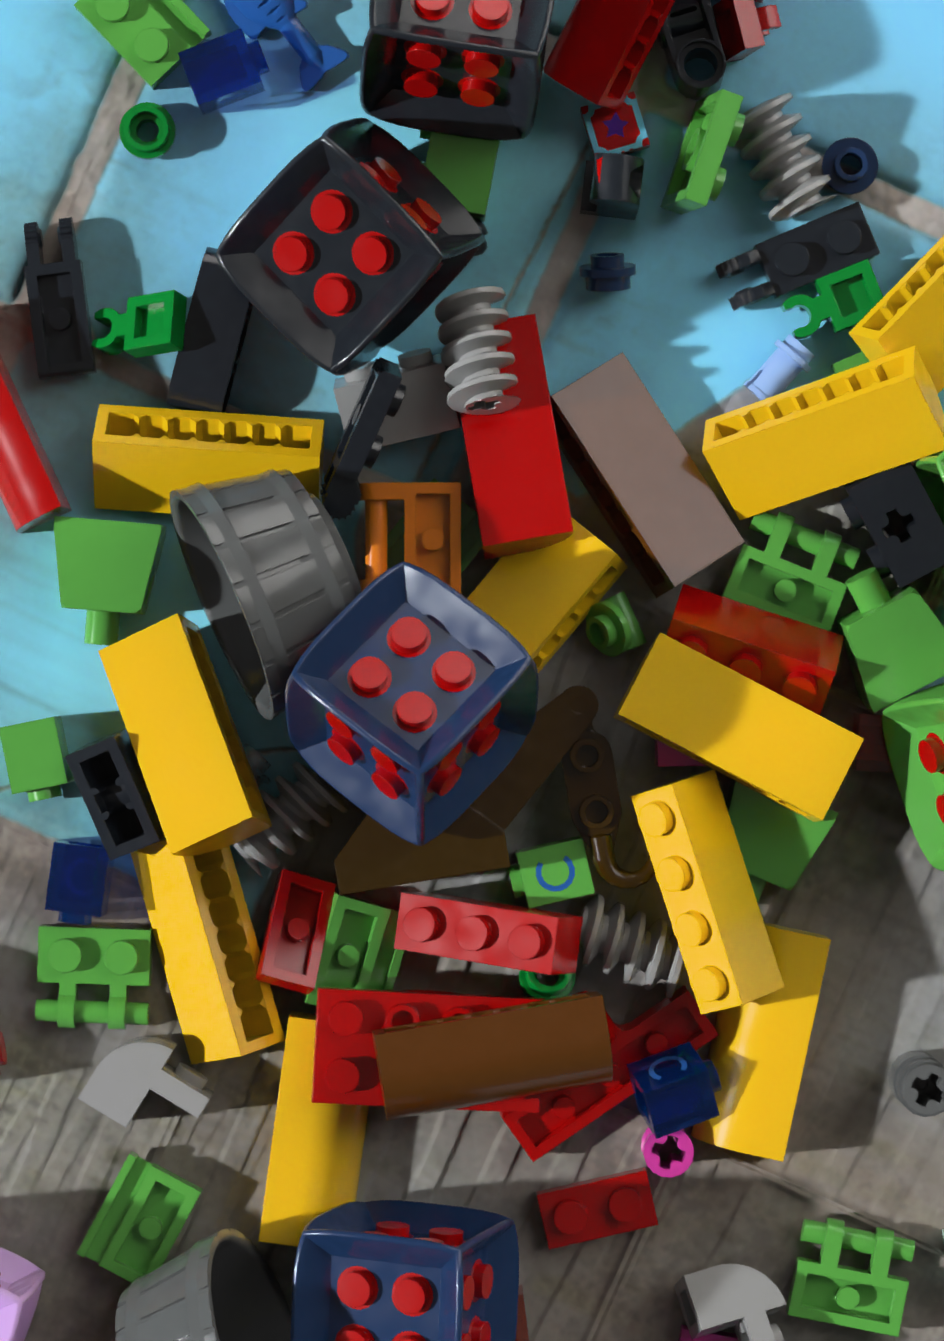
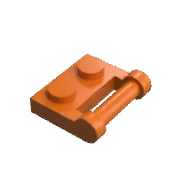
[359,482,461,594]

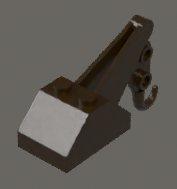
[334,685,655,895]

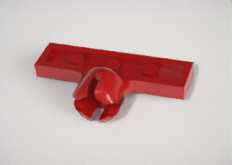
[500,985,719,1162]

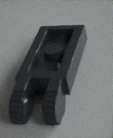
[715,201,880,311]
[24,217,97,380]
[320,357,406,520]

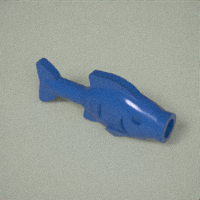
[224,0,350,91]

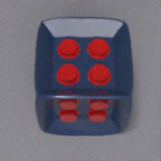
[285,562,539,846]
[290,1200,519,1341]

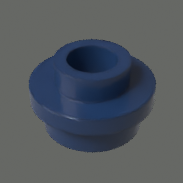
[821,137,878,195]
[579,252,636,292]

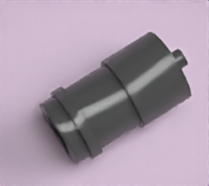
[888,1051,944,1117]

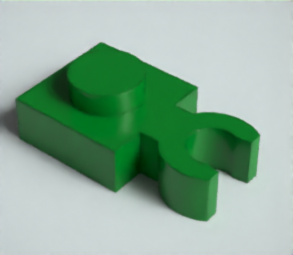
[781,259,883,339]
[92,290,187,358]

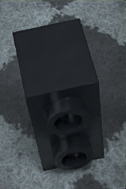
[839,462,944,588]
[65,728,165,861]

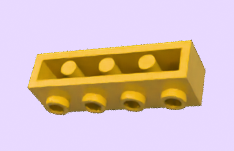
[631,769,785,1015]

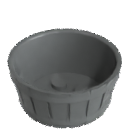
[169,469,362,720]
[115,1228,291,1341]

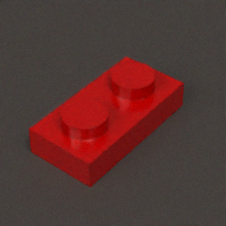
[255,869,336,995]
[536,1167,659,1250]

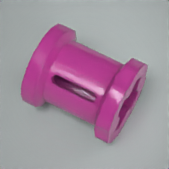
[641,1119,694,1178]

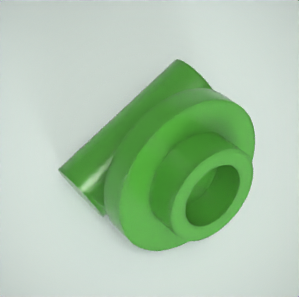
[586,591,647,657]

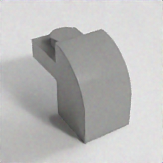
[78,1036,214,1128]
[674,1264,786,1341]

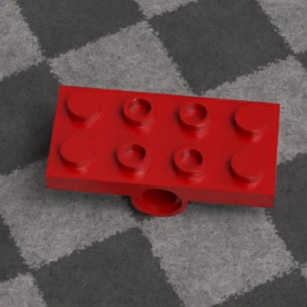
[311,987,545,1113]

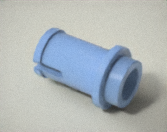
[744,334,815,400]

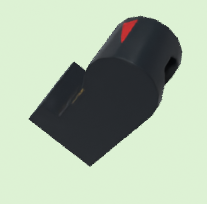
[580,153,645,220]

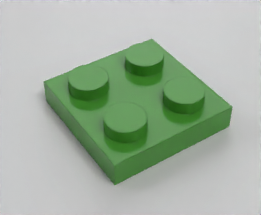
[660,89,745,215]

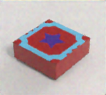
[580,91,650,159]

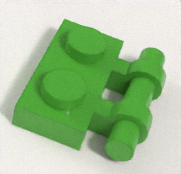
[721,511,861,631]
[35,925,153,1030]
[786,1217,915,1337]

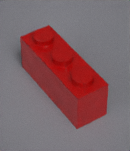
[666,584,844,715]
[394,892,583,975]

